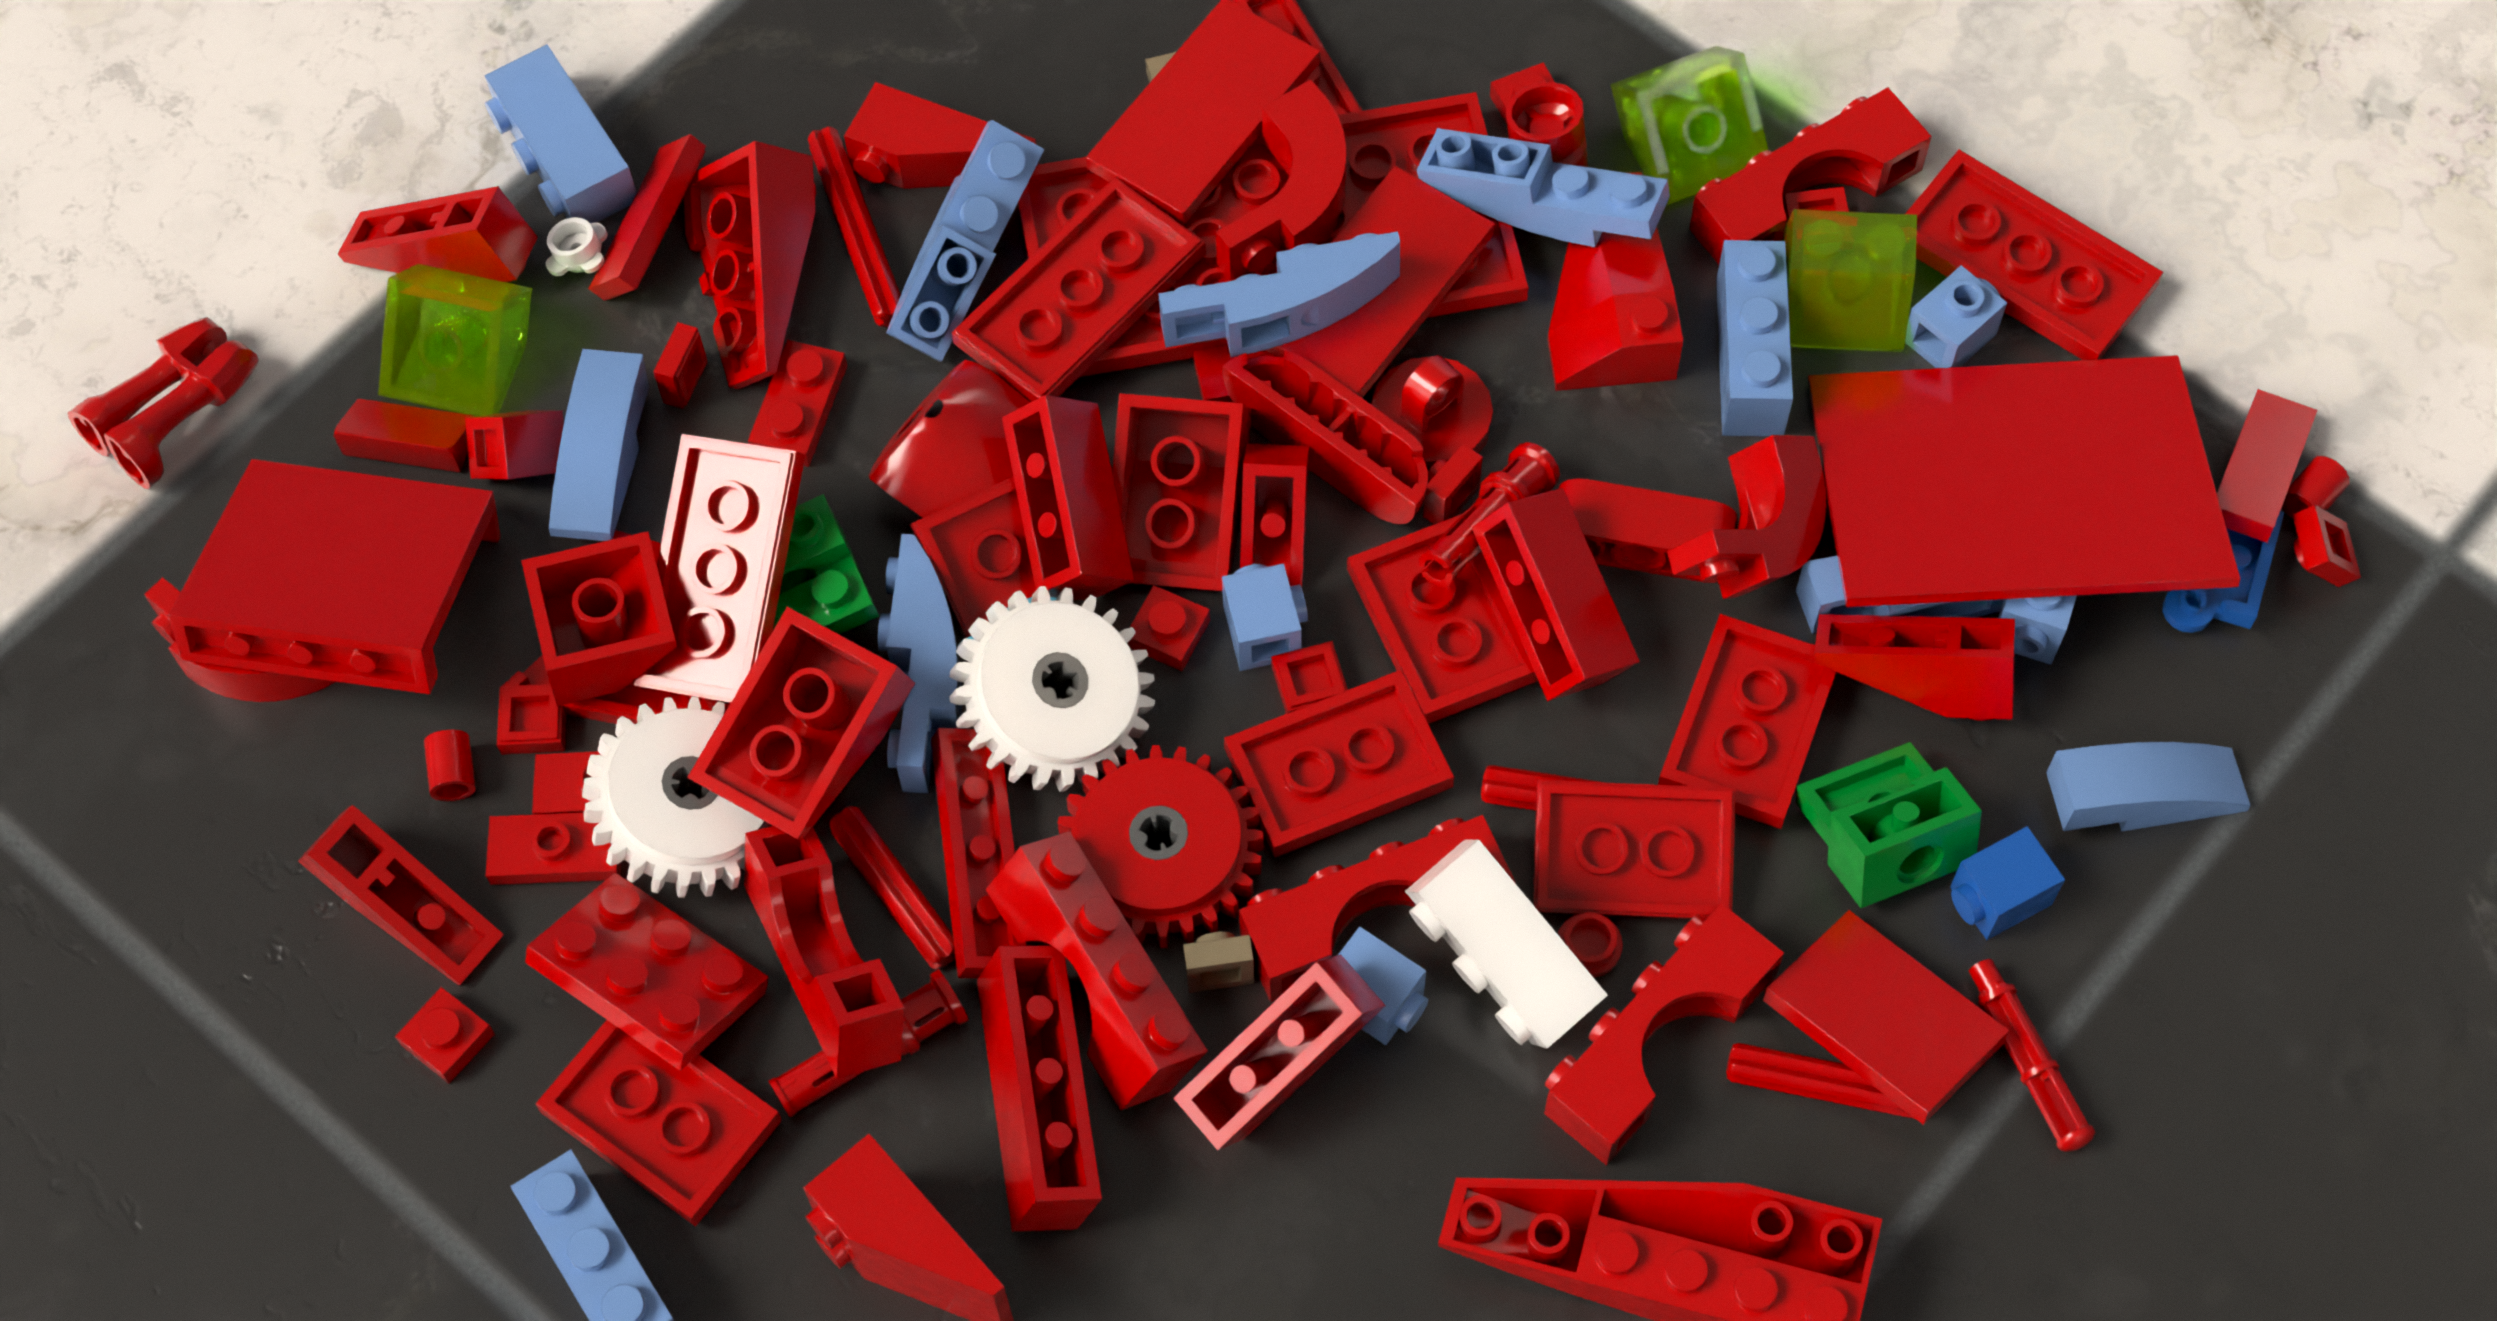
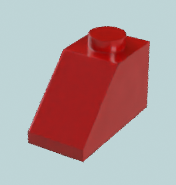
[1240,443,1309,587]

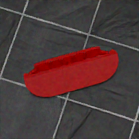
[1223,351,1429,524]

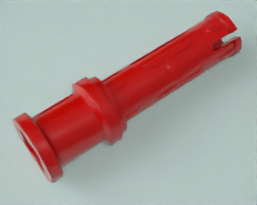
[1418,442,1560,587]
[768,969,969,1118]

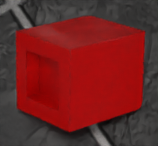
[465,410,564,479]

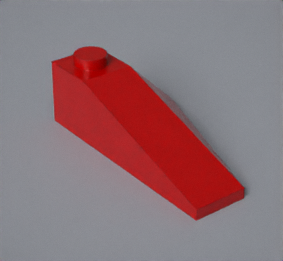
[684,141,816,389]
[1547,171,1683,391]

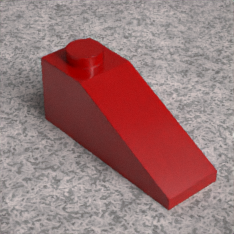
[844,82,1039,189]
[337,186,538,288]
[1814,614,2015,721]
[298,805,504,985]

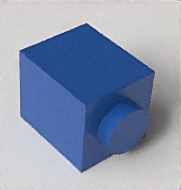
[1950,826,2065,940]

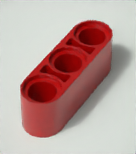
[1558,478,1738,582]

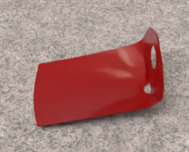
[868,360,1113,518]

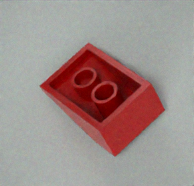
[1112,393,1252,591]
[687,607,915,841]
[803,1134,1014,1321]

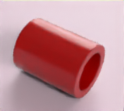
[2282,456,2350,520]
[424,729,476,801]

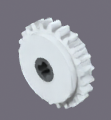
[949,586,1155,792]
[582,696,772,898]

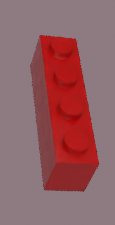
[977,946,1102,1232]

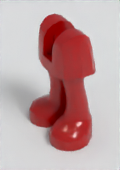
[68,317,259,489]

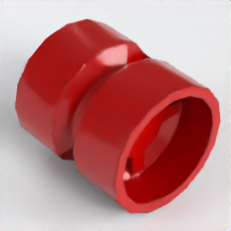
[1506,82,1588,167]

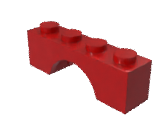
[1689,87,1932,265]
[1239,815,1516,1003]
[744,826,905,1079]
[986,831,1208,1110]
[1544,903,1784,1166]

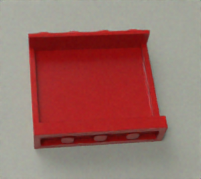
[169,459,501,694]

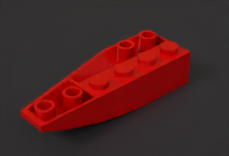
[1438,1177,1882,1321]

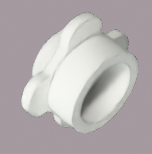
[546,217,608,276]

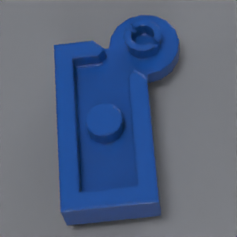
[2162,511,2284,633]

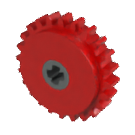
[1057,745,1264,948]

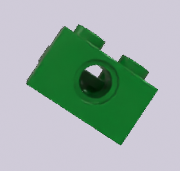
[773,494,879,635]
[1796,742,1982,908]

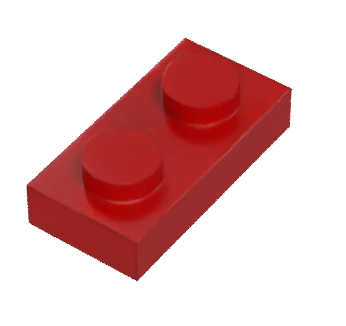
[748,340,848,467]

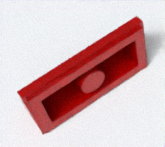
[333,398,474,473]

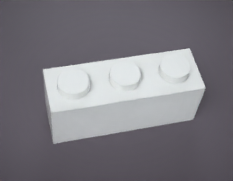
[1405,839,1608,1049]

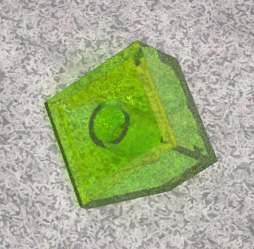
[1610,46,1768,205]
[1784,209,1917,352]
[378,264,532,416]

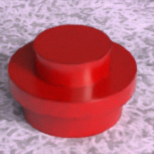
[1558,912,1623,978]

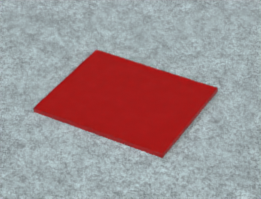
[1808,355,2240,607]

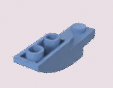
[886,120,1045,362]
[1417,128,1670,247]
[1158,232,1400,358]
[878,534,963,793]

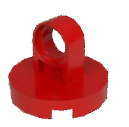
[1371,355,1493,468]

